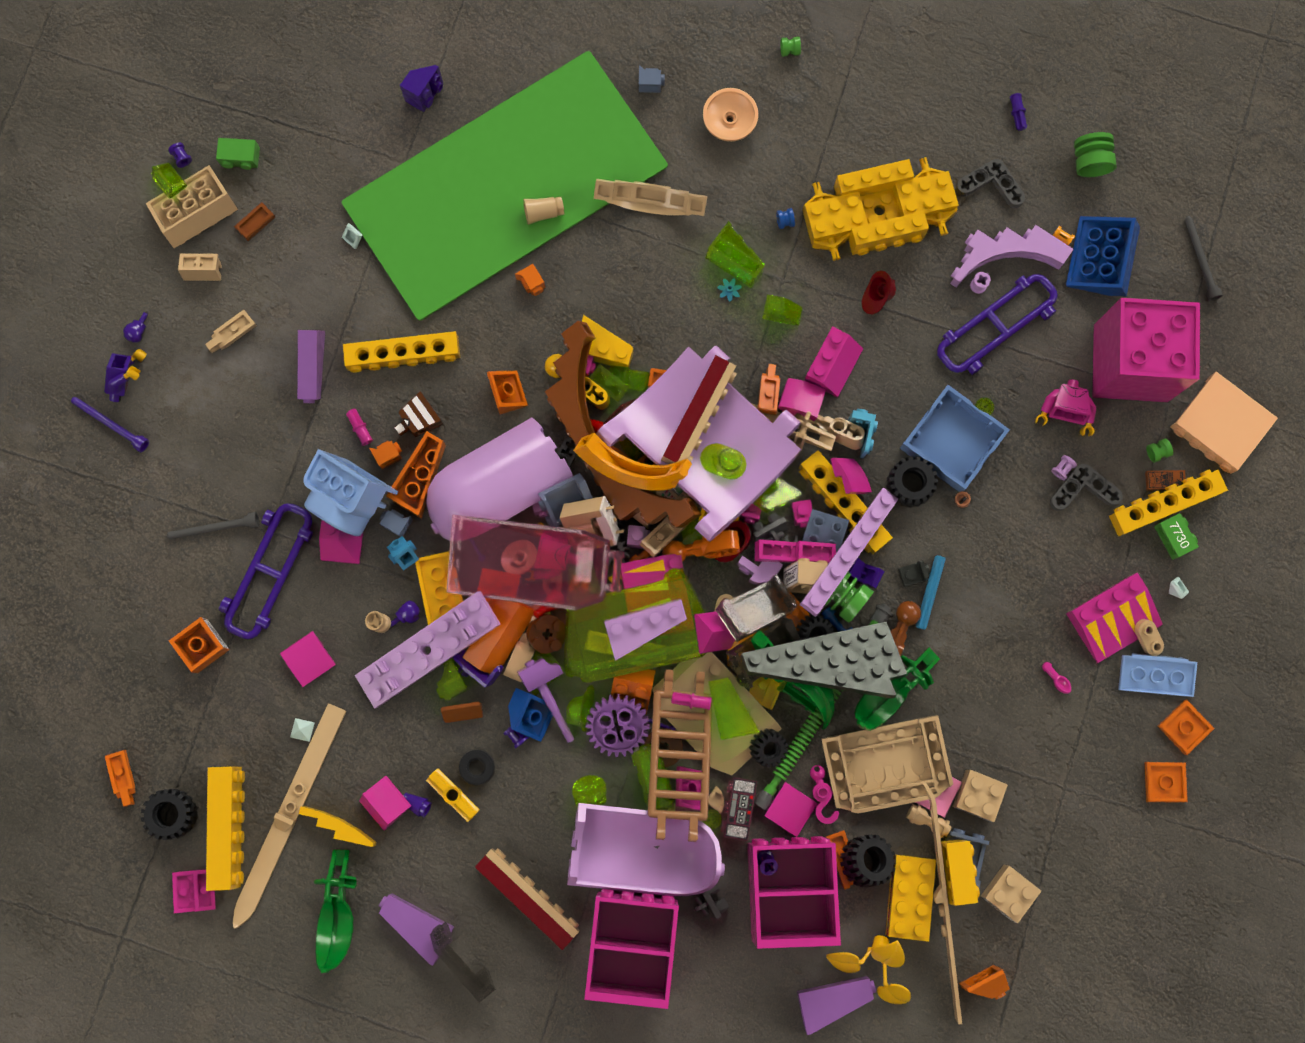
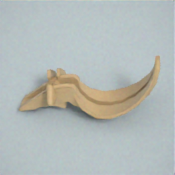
[751,403,836,451]

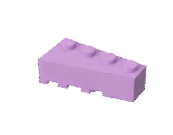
[604,599,687,661]

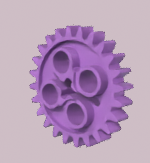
[586,694,649,757]

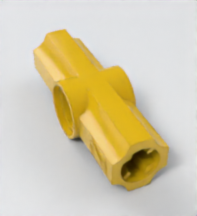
[426,768,480,822]

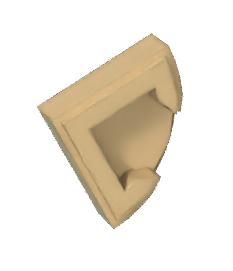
[708,786,724,814]

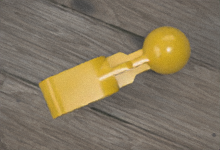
[545,354,610,410]

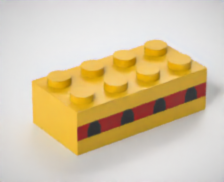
[885,854,936,942]

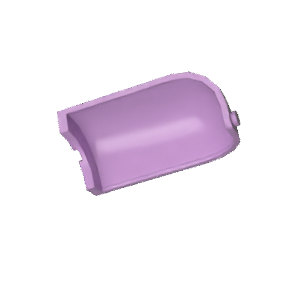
[426,418,573,541]
[567,803,725,896]

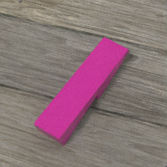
[755,539,836,564]

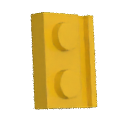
[749,676,781,710]

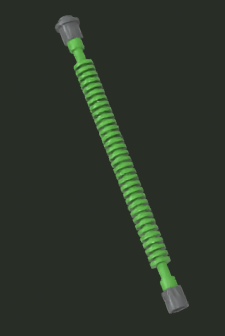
[753,604,893,811]

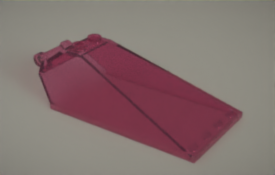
[446,514,625,610]

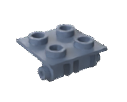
[802,509,849,552]

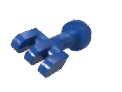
[821,606,853,632]

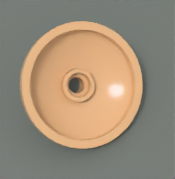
[703,88,758,142]

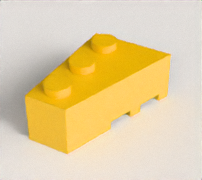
[582,315,633,371]
[941,839,980,906]

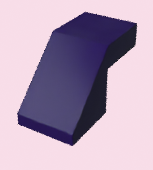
[849,558,884,589]

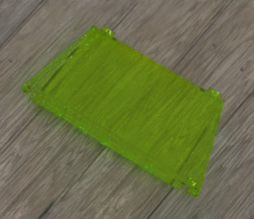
[563,568,706,683]

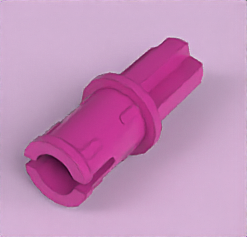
[346,409,373,446]
[671,692,712,710]

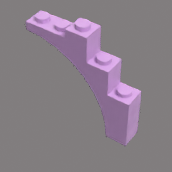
[950,225,1073,288]

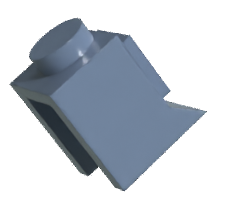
[639,65,665,93]
[379,509,413,537]

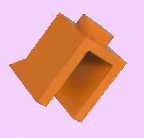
[515,264,545,296]
[369,441,402,469]

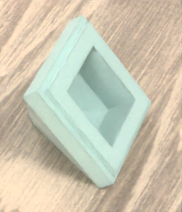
[342,223,362,249]
[1169,577,1189,599]
[290,718,315,742]

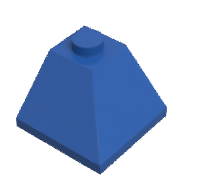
[508,688,553,742]

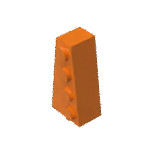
[386,431,446,519]

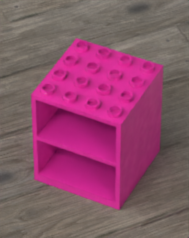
[1092,298,1200,402]
[747,836,841,949]
[584,889,679,1009]

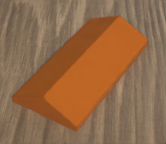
[463,592,535,674]

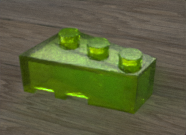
[705,221,765,289]
[708,677,760,740]
[631,743,674,810]

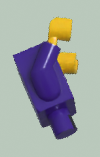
[104,349,147,402]

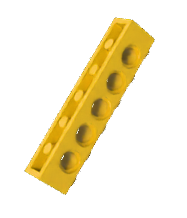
[343,331,460,373]
[799,450,893,555]
[1109,469,1228,537]

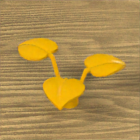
[826,935,911,1004]

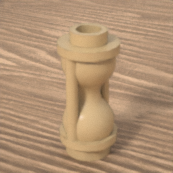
[906,804,951,839]

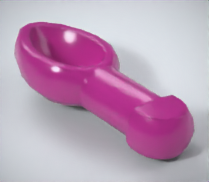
[1042,662,1071,694]

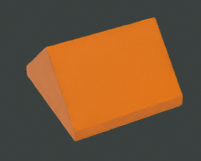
[487,371,528,414]

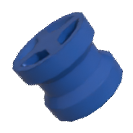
[776,208,795,229]

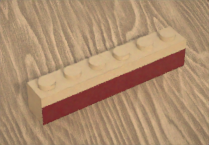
[661,355,737,464]
[475,848,580,950]

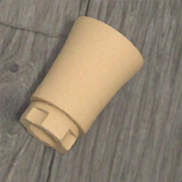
[523,197,564,225]

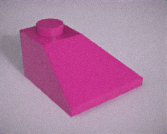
[319,520,364,564]

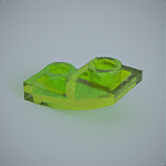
[607,365,650,392]

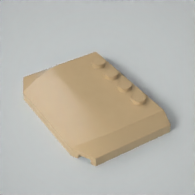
[652,646,782,776]
[821,715,953,814]

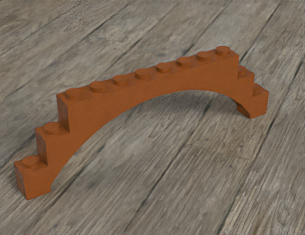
[545,320,702,528]

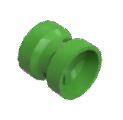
[780,37,801,57]
[1146,438,1173,463]

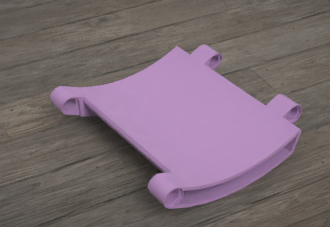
[596,346,801,542]

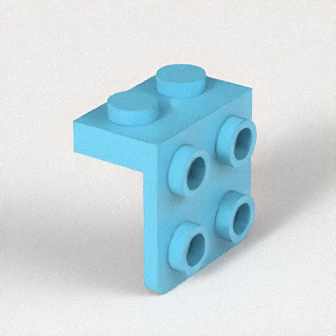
[848,409,878,458]

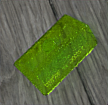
[152,163,187,199]
[589,364,630,403]

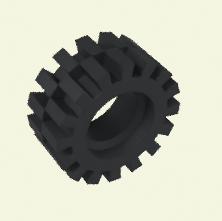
[795,614,834,641]
[749,728,788,767]

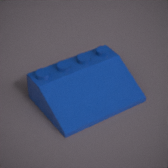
[1066,216,1140,297]

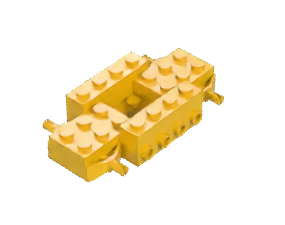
[802,157,959,261]

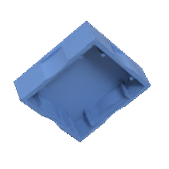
[900,385,1010,492]

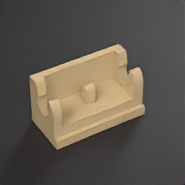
[178,254,222,281]

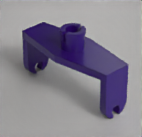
[452,650,504,688]

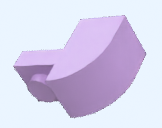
[737,556,783,585]

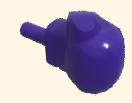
[123,312,148,342]
[390,600,420,627]

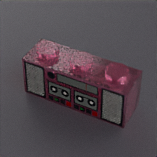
[720,777,757,841]

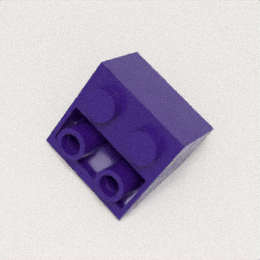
[400,65,443,112]

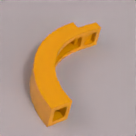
[573,433,692,491]

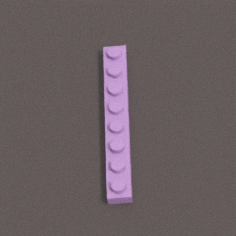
[800,488,898,617]

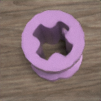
[970,272,991,294]
[1051,455,1077,481]

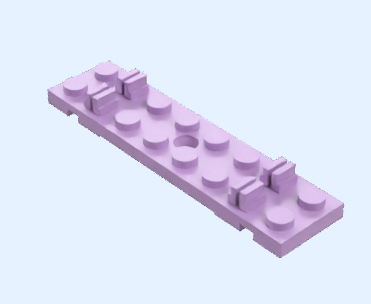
[355,591,501,709]

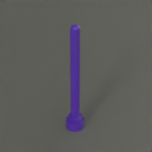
[71,397,149,453]

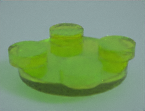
[572,775,607,807]

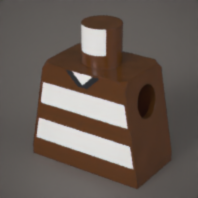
[395,391,443,437]

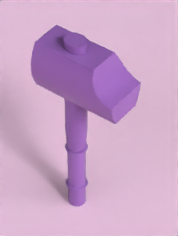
[517,658,574,743]

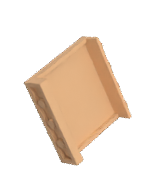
[1170,372,1278,474]

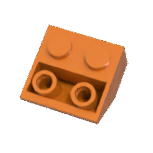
[611,663,656,715]

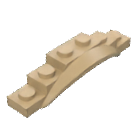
[593,179,707,216]

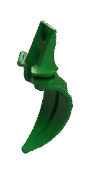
[751,630,835,730]
[854,647,940,731]
[314,849,357,973]

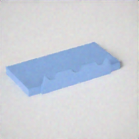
[1118,653,1198,697]

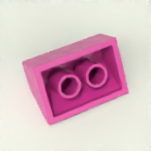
[804,326,863,398]

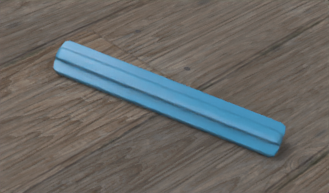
[916,555,946,630]

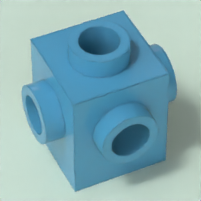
[387,536,419,571]

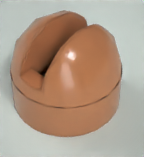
[955,491,971,508]

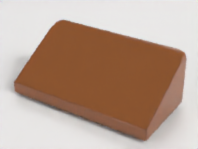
[441,702,483,723]

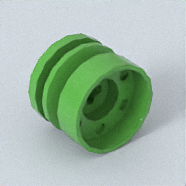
[1074,132,1117,177]
[825,571,874,623]

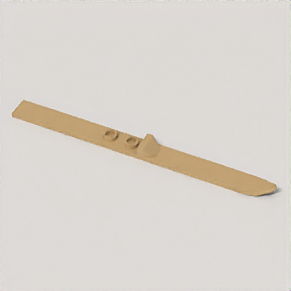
[233,703,346,929]
[920,781,962,1024]

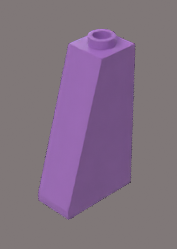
[297,330,325,403]
[379,893,454,966]
[797,976,876,1035]

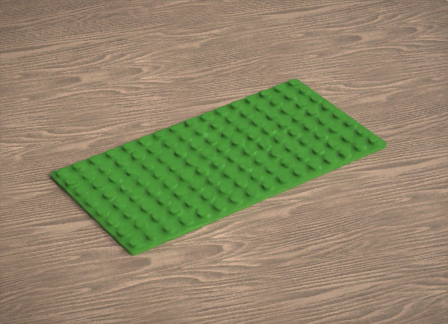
[342,51,668,321]

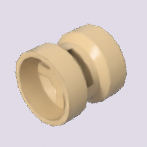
[365,611,391,633]

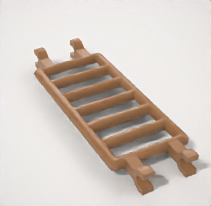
[648,669,713,842]

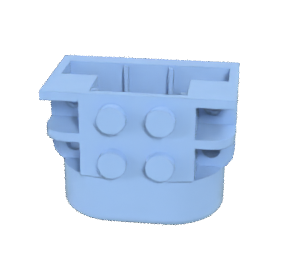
[304,449,398,536]

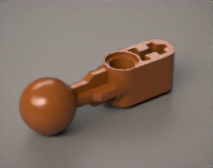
[890,601,921,656]

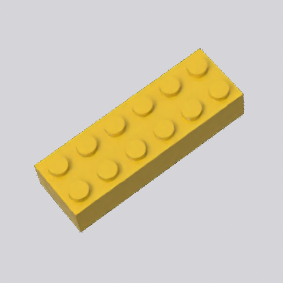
[206,767,245,891]

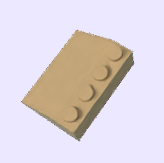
[146,165,238,248]

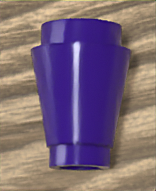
[403,793,432,817]

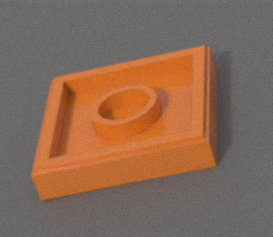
[1158,700,1215,755]
[1145,762,1188,802]

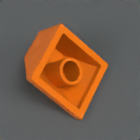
[959,965,1010,999]

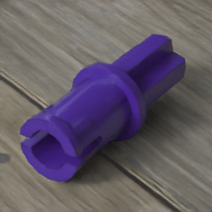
[1010,93,1027,131]

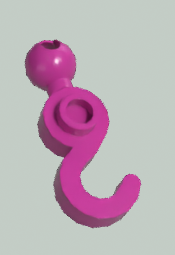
[810,765,839,824]

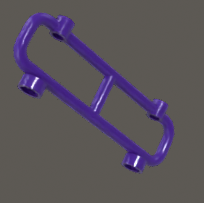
[937,274,1058,375]
[219,503,313,640]

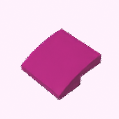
[778,378,826,421]
[831,458,872,494]
[280,631,336,687]
[764,782,818,837]
[172,869,216,913]

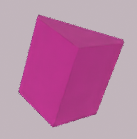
[694,610,741,654]
[675,766,702,812]
[359,776,411,831]

